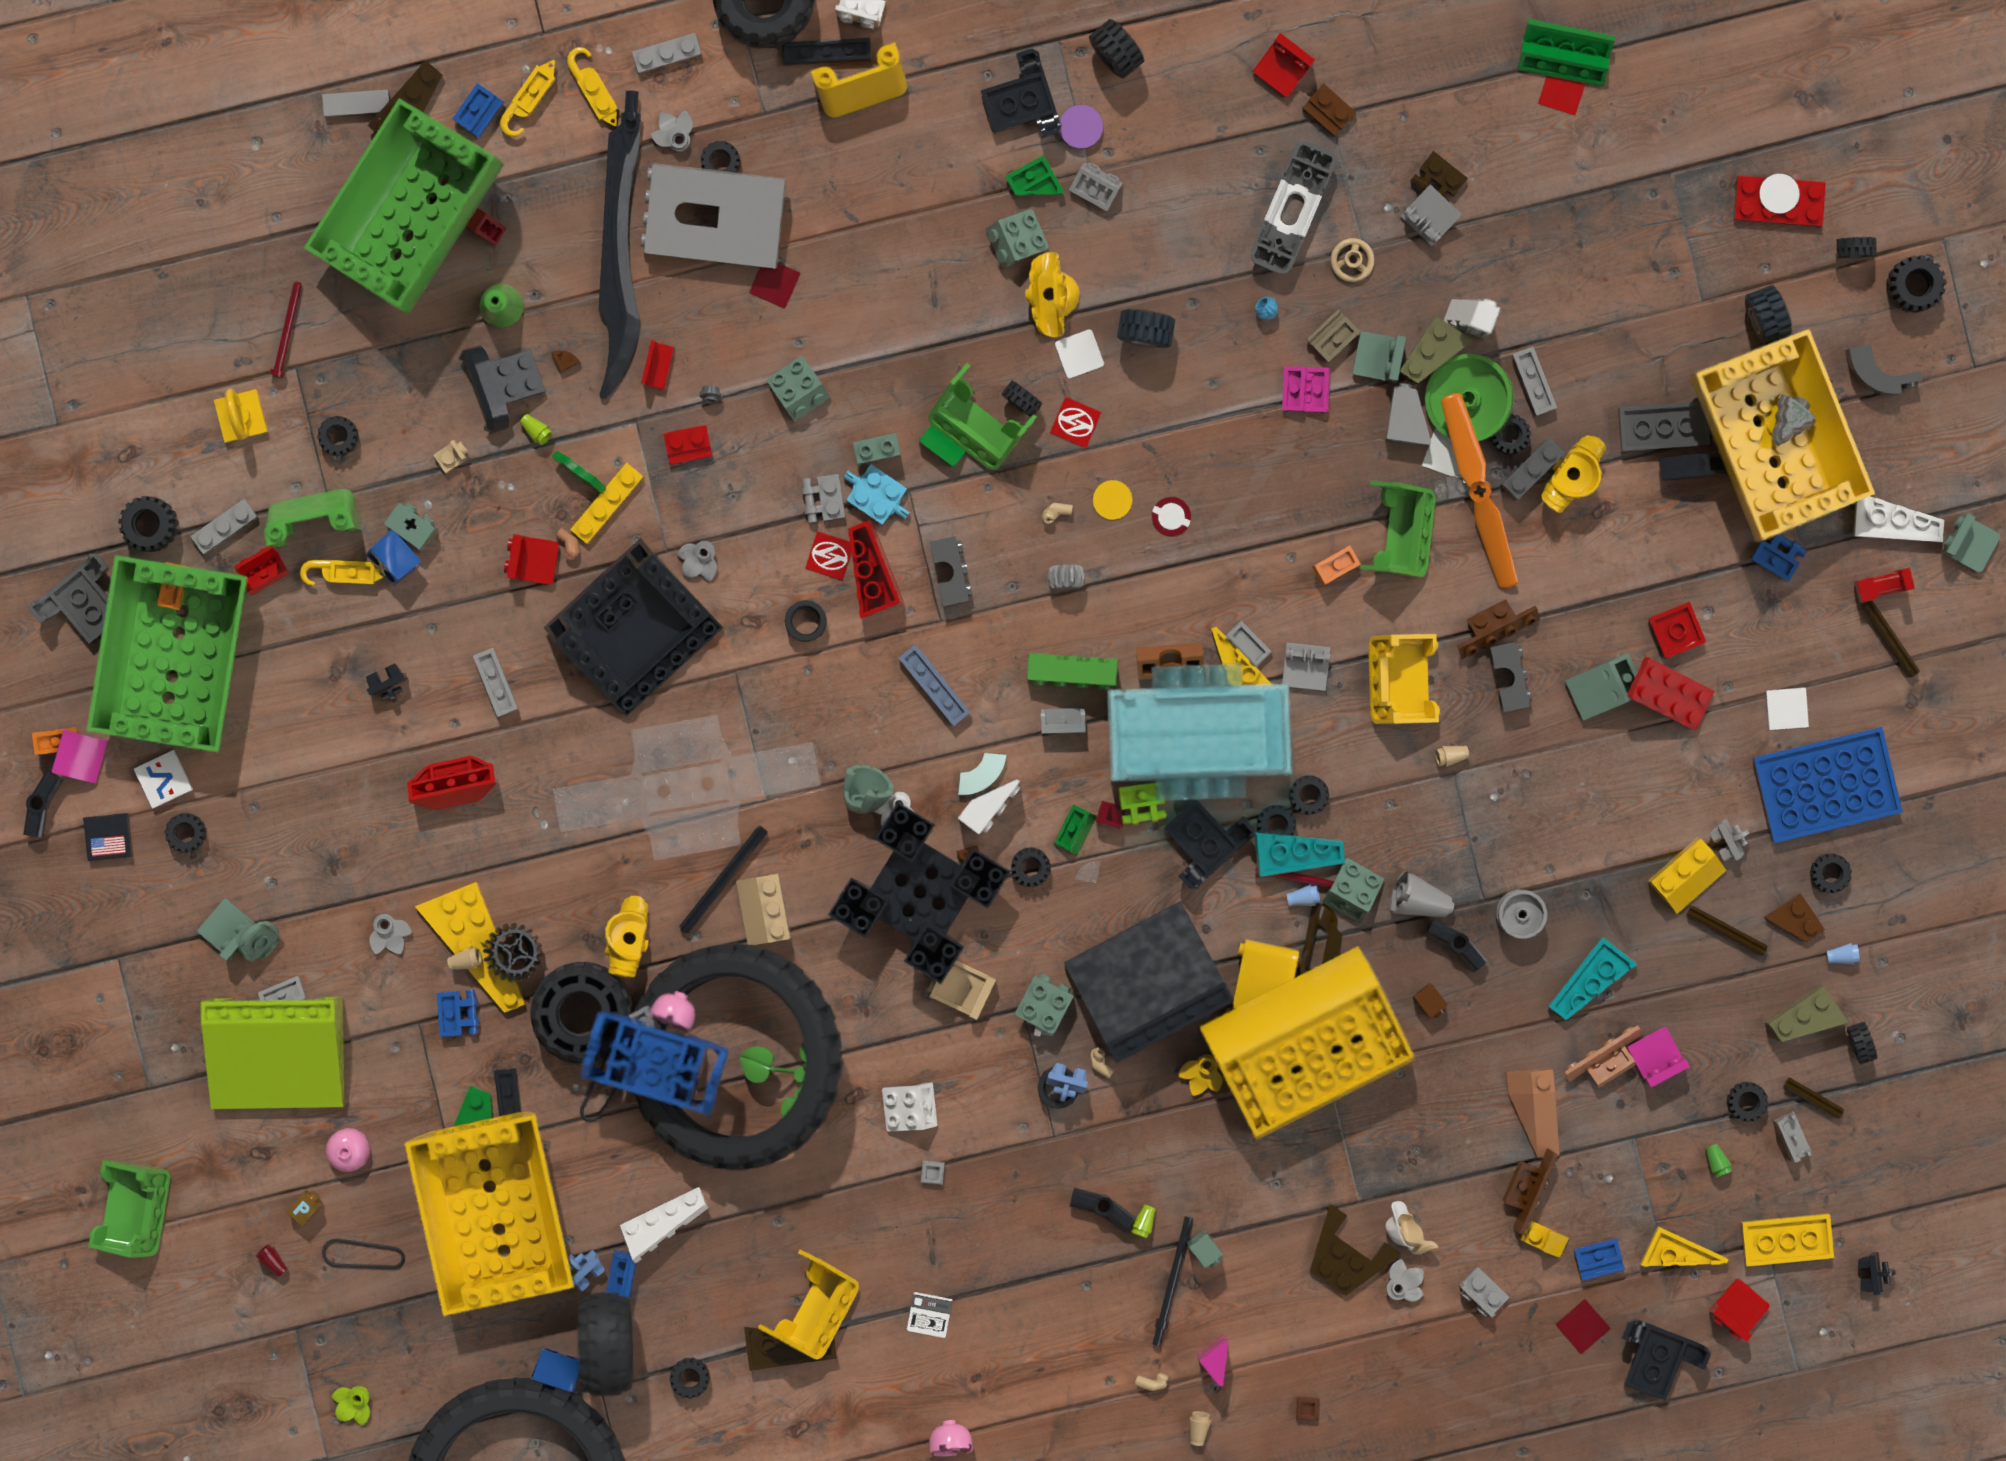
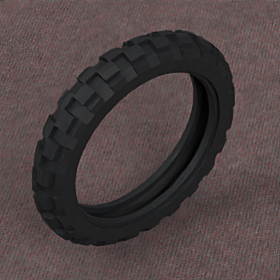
[632,944,843,1171]
[408,1377,626,1461]

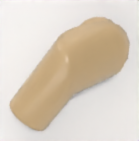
[1042,503,1073,524]
[1135,1373,1169,1391]

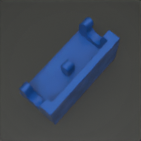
[606,1250,636,1298]

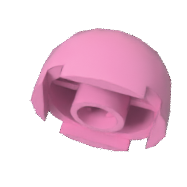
[650,991,695,1032]
[326,1128,371,1172]
[929,1420,973,1457]

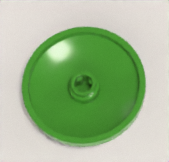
[1425,354,1514,442]

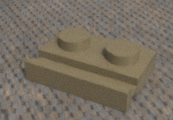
[1306,309,1360,363]

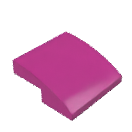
[1282,366,1331,413]
[52,730,108,783]

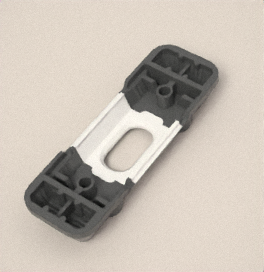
[1250,141,1336,274]

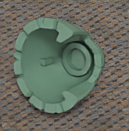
[843,765,894,814]

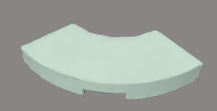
[958,753,1006,795]

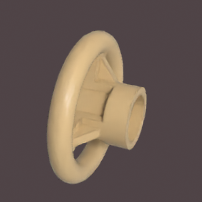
[1331,238,1374,282]

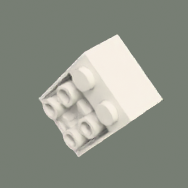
[958,779,1020,834]

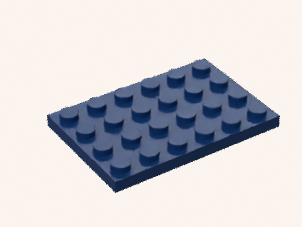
[1753,727,1903,843]

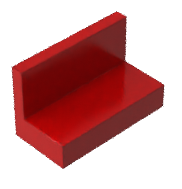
[641,340,675,390]

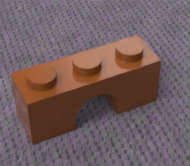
[1136,643,1205,680]

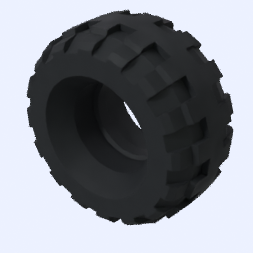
[713,0,814,49]
[530,962,633,1064]
[578,1293,633,1396]

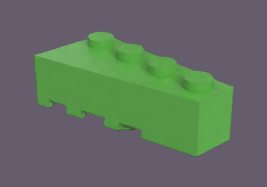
[1027,653,1118,690]

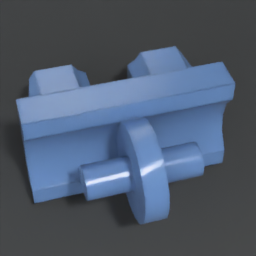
[1046,1063,1088,1102]
[568,1249,605,1292]

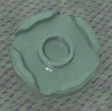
[238,921,280,961]

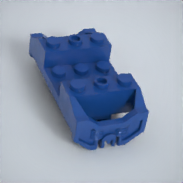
[581,1011,730,1116]

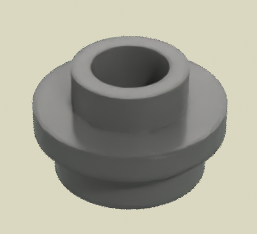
[699,386,721,403]

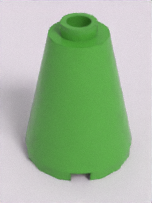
[479,284,524,328]

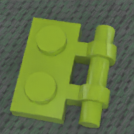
[1118,781,1166,826]

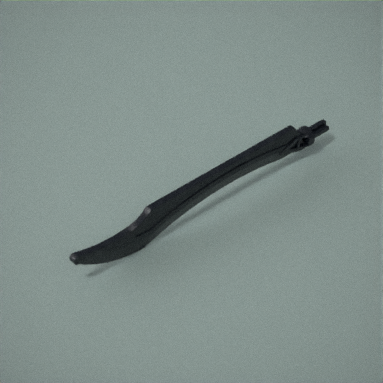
[598,90,641,399]

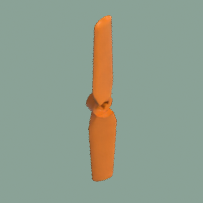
[1441,393,1518,589]

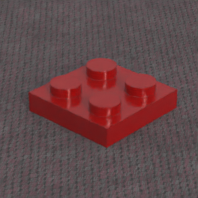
[1648,602,1706,659]

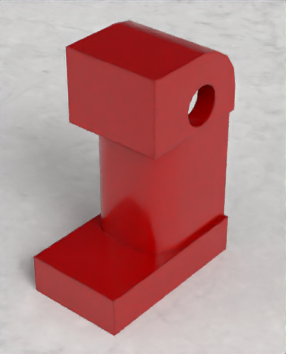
[1854,567,1915,603]

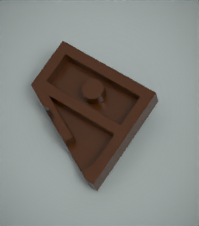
[1764,893,1825,942]

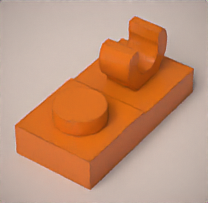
[1312,545,1361,585]
[157,562,188,610]
[31,727,77,755]

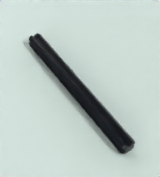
[679,825,768,933]

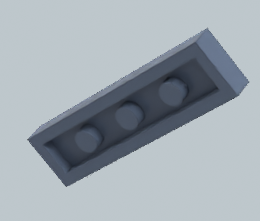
[899,644,971,726]

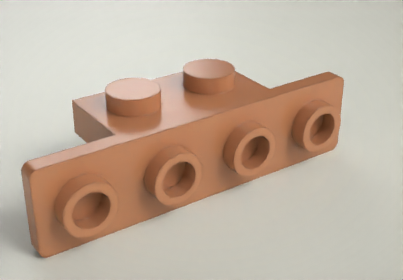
[1564,1025,1643,1088]

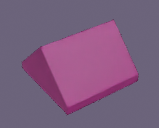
[1197,1335,1228,1386]

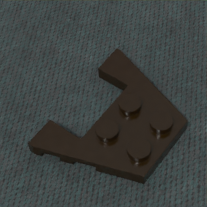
[1310,1203,1401,1296]

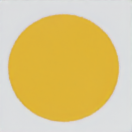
[1093,480,1132,520]

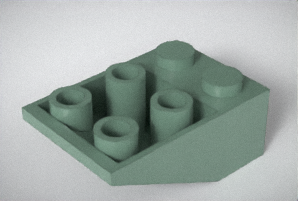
[1565,653,1637,721]

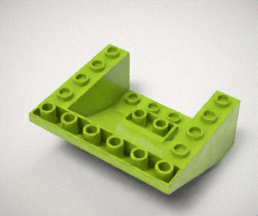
[201,997,344,1109]

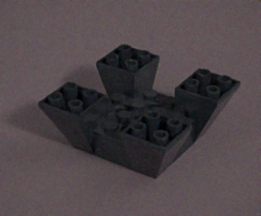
[828,802,1011,985]

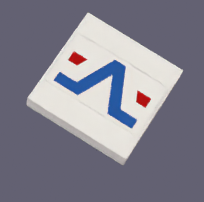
[134,750,193,809]

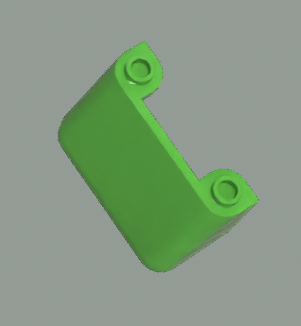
[265,489,362,548]
[88,1160,170,1258]

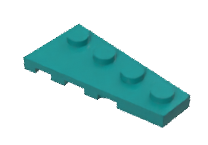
[1255,833,1345,877]
[1548,937,1637,1020]

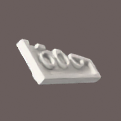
[1853,496,1944,542]
[620,1187,708,1264]

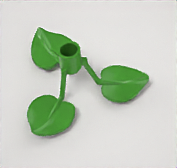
[740,1041,806,1117]

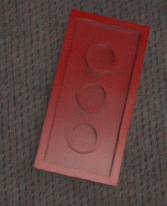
[1733,175,1826,227]
[1626,657,1714,731]

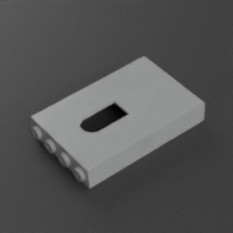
[641,163,786,269]

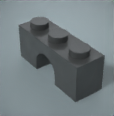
[1500,437,1565,501]
[930,536,972,607]
[1488,642,1532,712]

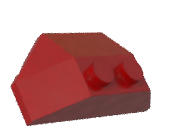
[407,755,496,810]

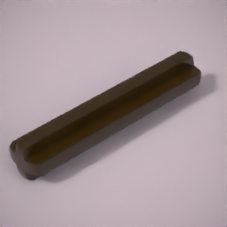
[1783,1078,1844,1119]

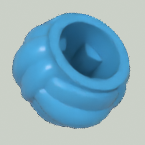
[1255,297,1278,320]

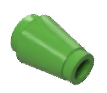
[1705,1144,1732,1178]

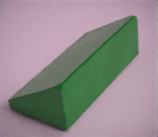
[919,425,966,468]
[1053,804,1097,855]

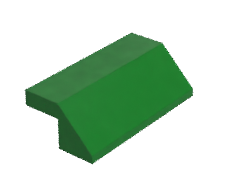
[1517,19,1615,87]

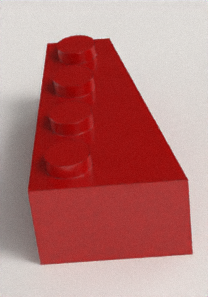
[848,520,904,619]

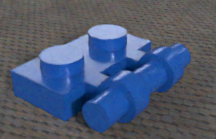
[1750,532,1807,582]
[437,990,479,1037]

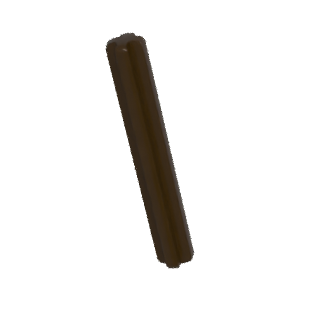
[1862,601,1920,677]
[1687,906,1768,955]

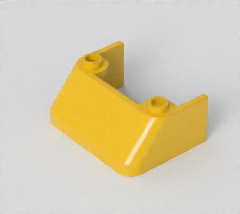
[758,1250,859,1359]

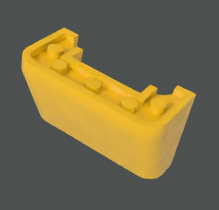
[811,43,907,118]
[1368,634,1440,724]
[1226,939,1299,1013]

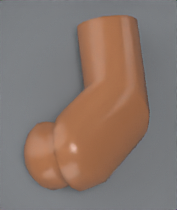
[556,528,580,560]

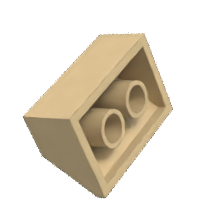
[736,873,791,945]

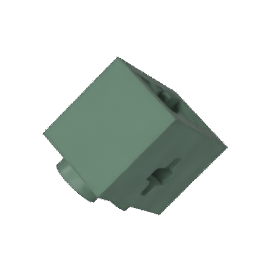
[853,433,901,466]
[384,502,438,551]
[1187,1229,1223,1268]

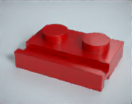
[663,425,713,465]

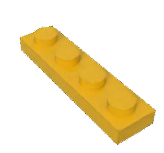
[570,462,644,544]

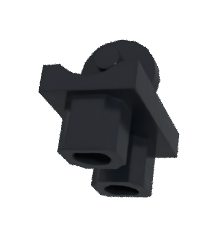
[366,664,408,703]
[1858,1252,1896,1295]

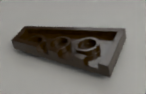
[367,60,442,134]
[744,1327,837,1371]

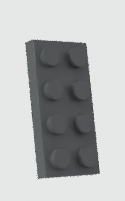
[1618,402,1710,452]

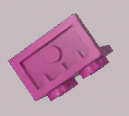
[1627,1027,1690,1087]

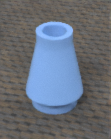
[1287,885,1320,907]
[1827,943,1860,965]

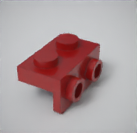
[234,546,290,596]

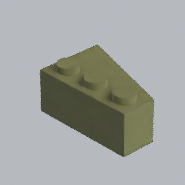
[1399,316,1473,385]
[1765,985,1849,1042]

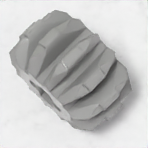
[1047,564,1085,589]

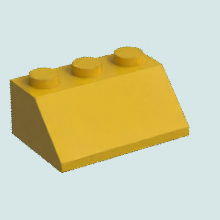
[1648,838,1726,914]

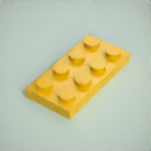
[1741,1213,1834,1267]

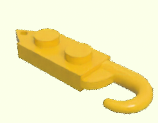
[567,47,619,127]
[500,60,556,137]
[300,559,385,586]

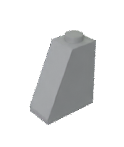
[1385,383,1431,446]

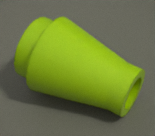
[519,414,552,445]
[1131,1204,1156,1239]

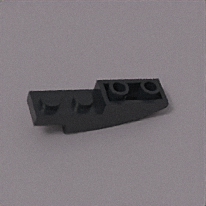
[1659,452,1729,481]

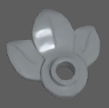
[651,111,693,152]
[677,541,717,581]
[370,914,412,954]
[1386,1259,1424,1302]

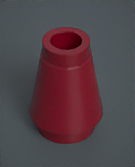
[256,1244,288,1277]

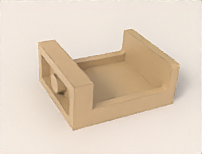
[927,960,996,1020]

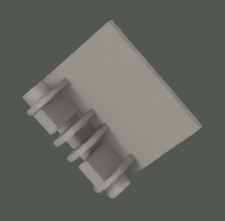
[1401,185,1462,246]
[1282,642,1331,691]

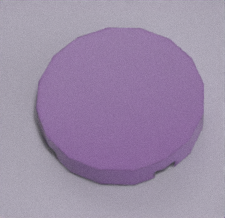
[1060,105,1103,149]

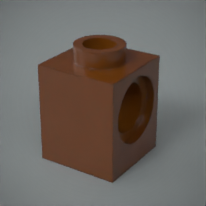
[1413,983,1448,1018]

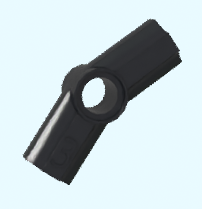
[23,770,64,837]
[1425,919,1488,973]
[1070,1187,1136,1233]

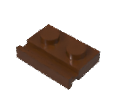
[1302,83,1357,137]

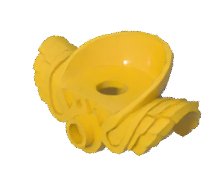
[1025,252,1080,337]
[1541,435,1606,513]
[605,896,648,978]

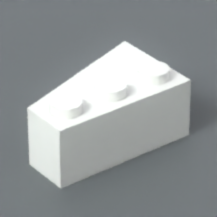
[1444,299,1500,339]

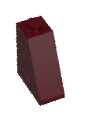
[465,208,506,246]

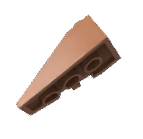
[1506,1068,1559,1158]

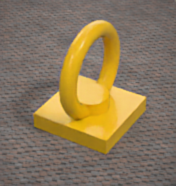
[214,388,268,443]

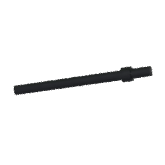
[1152,1216,1193,1346]

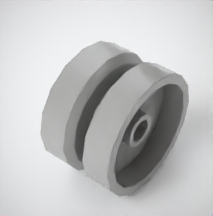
[1495,889,1547,939]

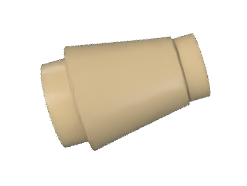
[1435,746,1469,767]
[447,947,482,970]
[1189,1411,1211,1446]

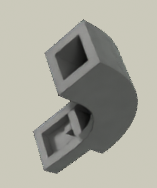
[1845,345,1922,395]

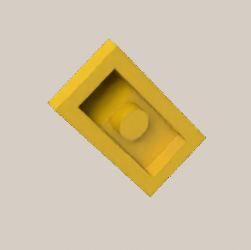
[1520,1220,1569,1258]

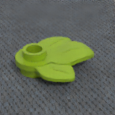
[331,1386,371,1426]

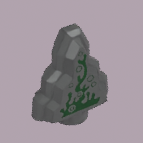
[1771,394,1816,446]

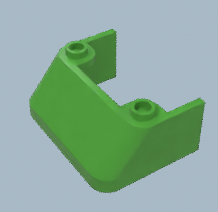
[928,363,1037,470]
[1360,481,1436,577]

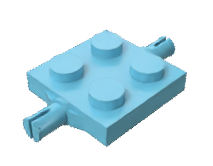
[843,464,910,525]

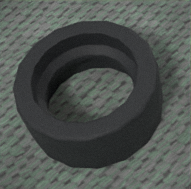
[785,600,827,642]
[1038,1067,1079,1109]

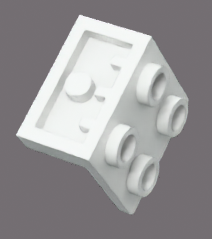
[835,0,886,30]
[882,1082,938,1132]

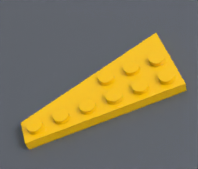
[415,882,526,1013]

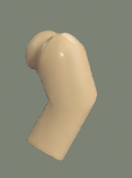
[1090,1047,1114,1079]

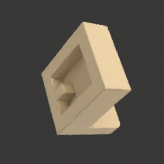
[433,440,468,474]

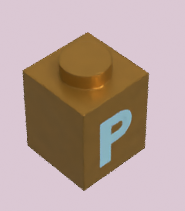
[286,1190,323,1226]

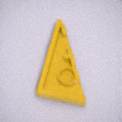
[1211,627,1273,687]
[1640,1226,1729,1267]

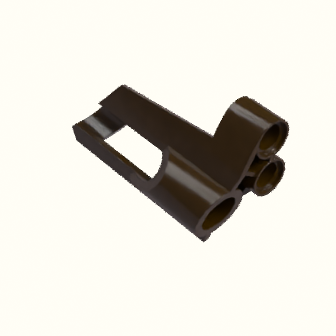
[1298,903,1343,976]

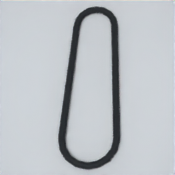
[580,1054,619,1122]
[322,1238,405,1269]

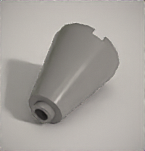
[1390,871,1454,918]

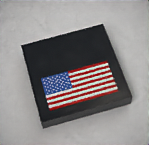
[83,813,133,861]

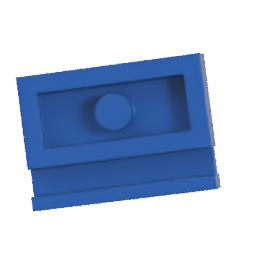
[452,83,504,138]
[1574,1238,1625,1280]

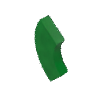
[552,451,606,494]

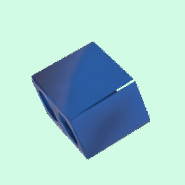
[366,530,422,586]
[531,1348,579,1392]

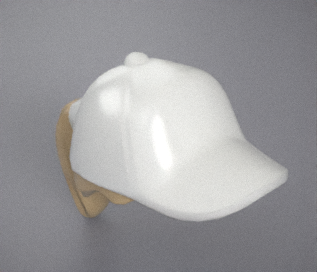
[1385,1201,1438,1255]

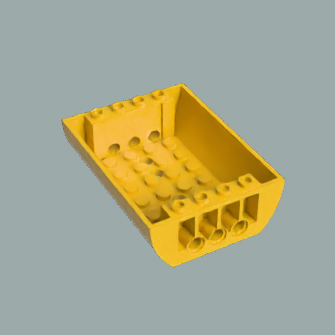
[1690,329,1875,542]
[1200,947,1415,1140]
[405,1112,574,1316]

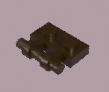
[1410,151,1468,202]

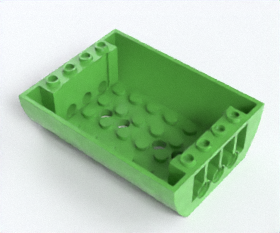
[304,99,504,315]
[87,555,248,752]

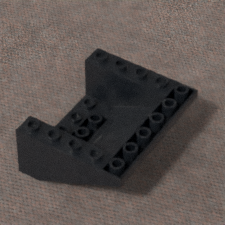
[544,538,723,717]
[1064,901,1234,1063]

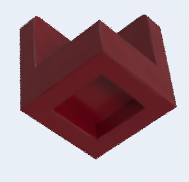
[1096,801,1127,829]

